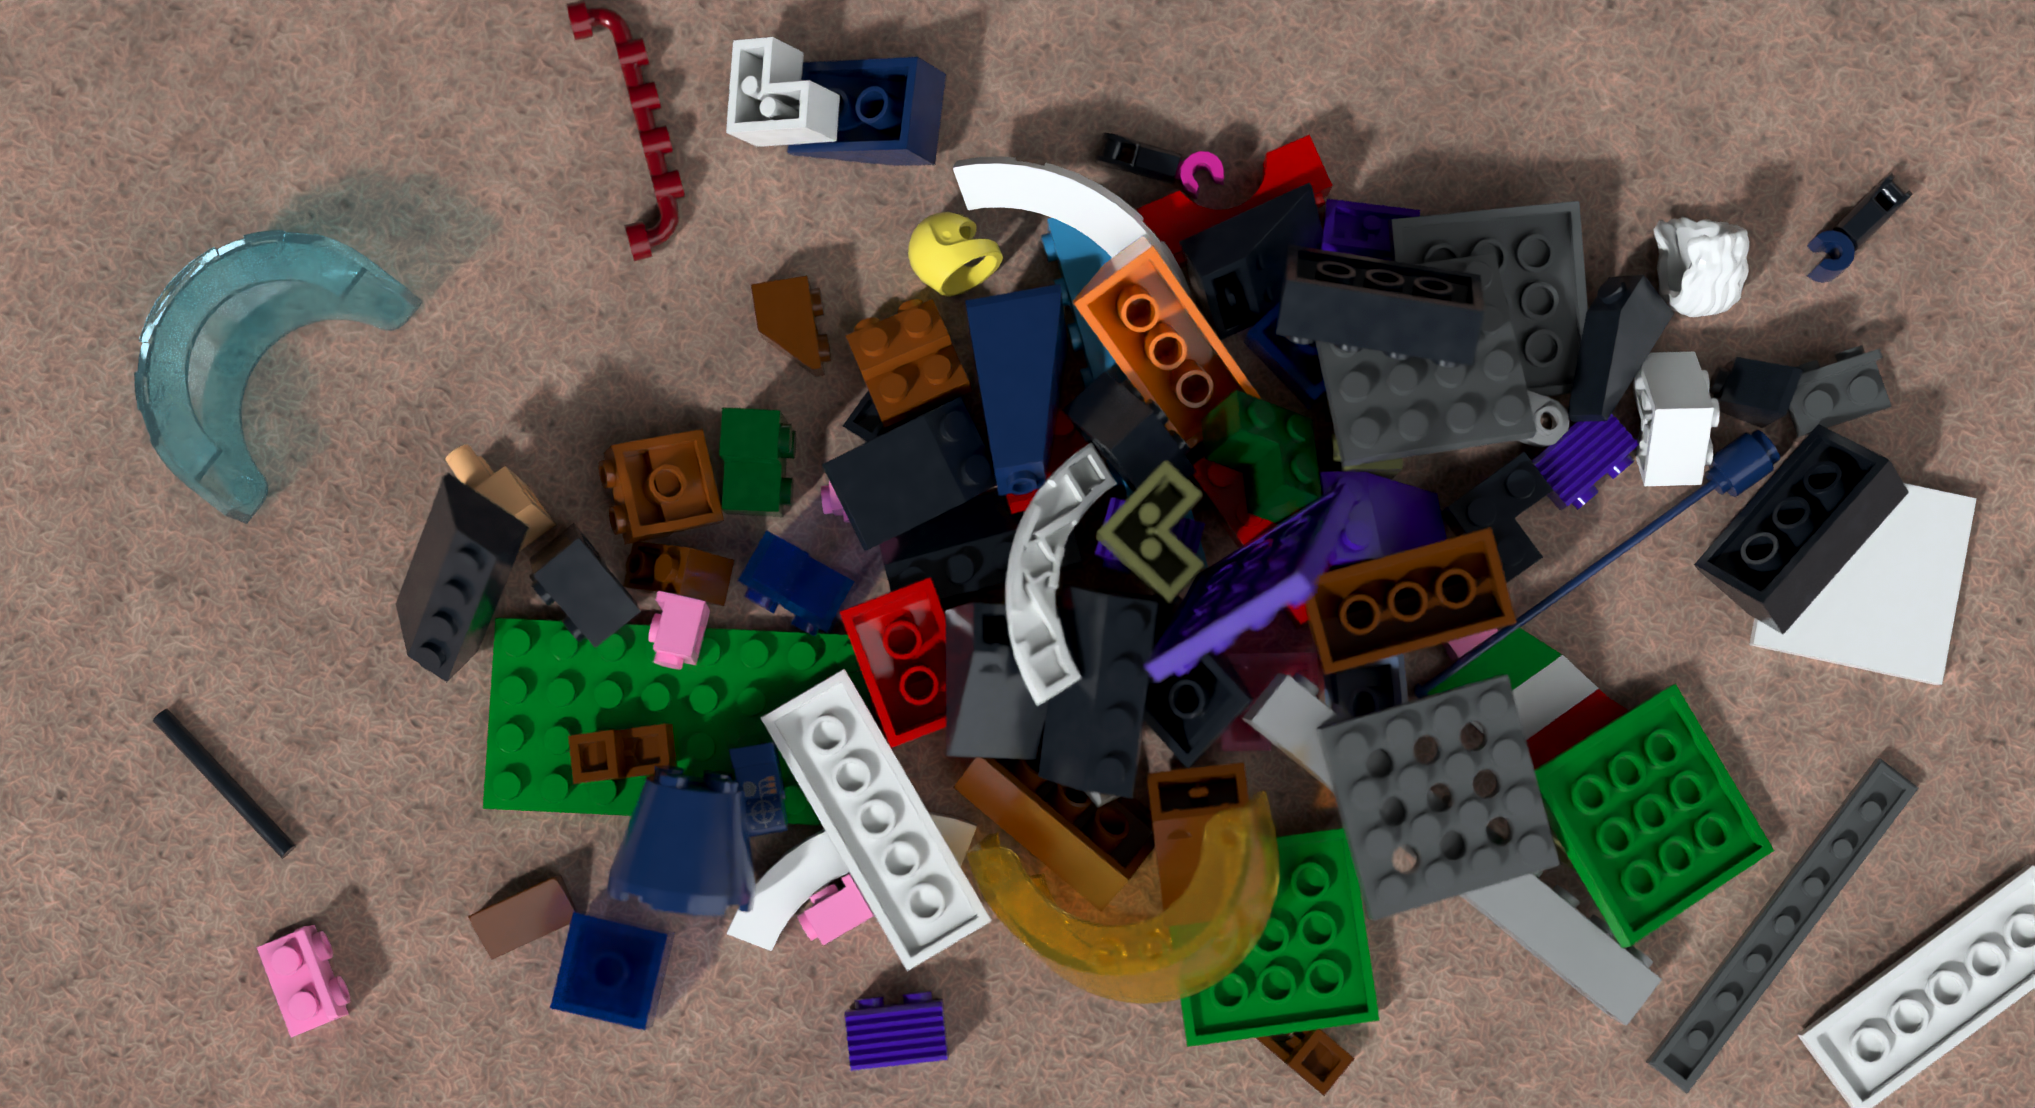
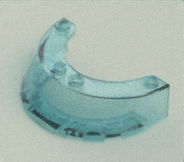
[134,230,423,524]

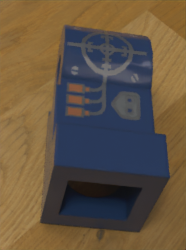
[729,742,788,837]

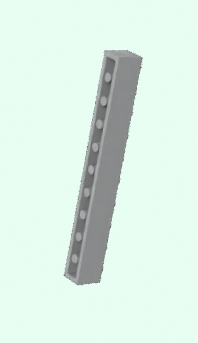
[1242,672,1662,1026]

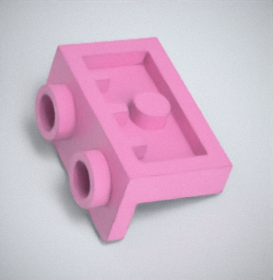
[257,925,350,1037]

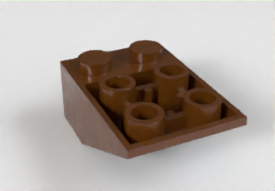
[1147,762,1262,926]

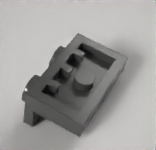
[1788,346,1892,437]

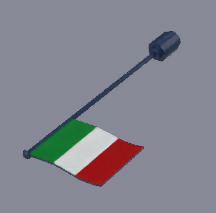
[1414,429,1780,769]

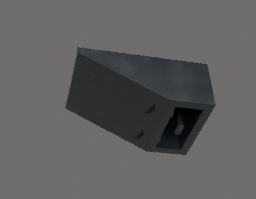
[1179,183,1323,341]
[945,603,1059,760]

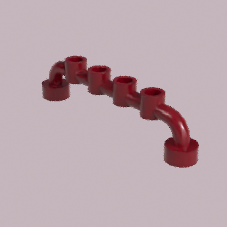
[566,0,685,262]

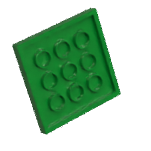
[1534,683,1775,948]
[1170,828,1380,1047]

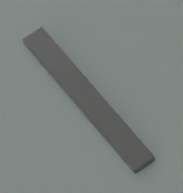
[1646,758,1919,1094]

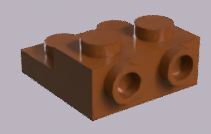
[845,299,972,428]
[598,429,724,544]

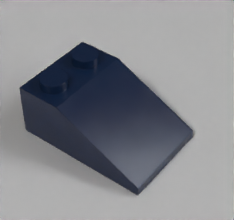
[787,57,946,166]

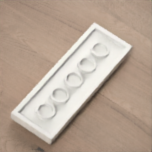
[761,669,992,971]
[1797,865,2035,1108]

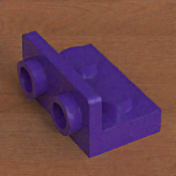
[1321,199,1420,261]

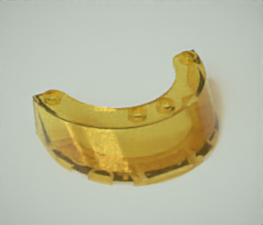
[966,790,1279,1004]

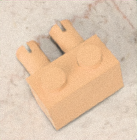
[445,444,556,551]

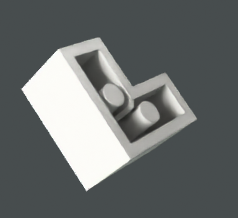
[726,37,840,147]
[1633,351,1719,486]

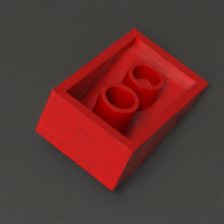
[839,577,946,748]

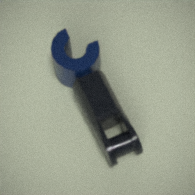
[1807,173,1913,283]

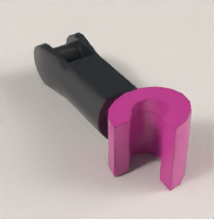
[1095,132,1224,200]

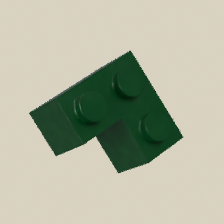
[1201,390,1322,524]
[719,407,796,517]

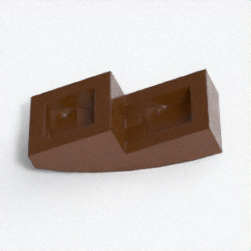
[568,724,677,784]
[1256,1029,1355,1096]

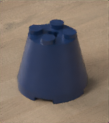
[607,765,756,916]

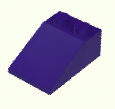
[1319,472,1447,573]

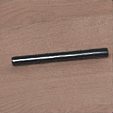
[153,709,296,859]

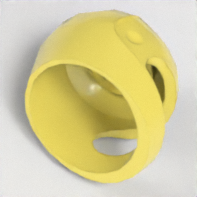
[908,212,1003,297]

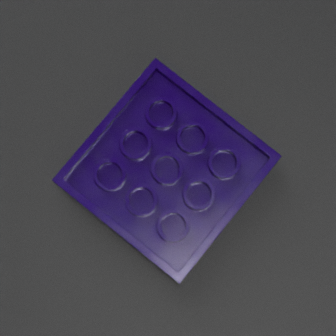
[1145,483,1357,682]

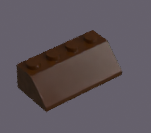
[1304,527,1517,675]
[953,723,1155,911]

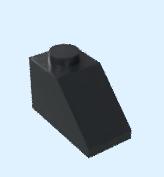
[1709,357,1803,428]

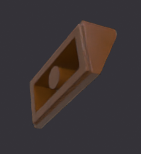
[468,876,580,960]

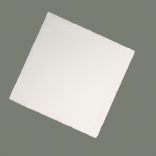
[1749,460,1977,685]

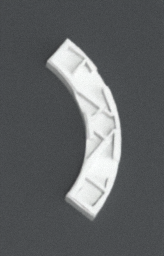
[953,157,1191,296]
[1006,442,1117,705]
[727,811,977,951]

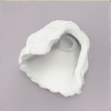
[1654,217,1749,317]

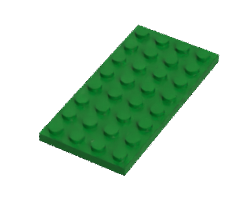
[483,618,873,825]

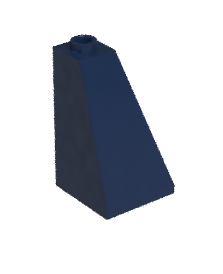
[965,284,1068,496]

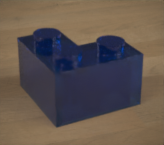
[738,530,858,637]

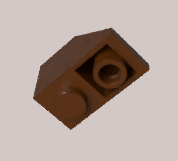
[751,275,832,377]
[623,542,734,606]

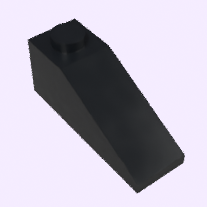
[1568,275,1674,422]

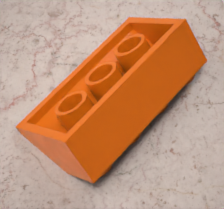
[1072,236,1261,449]

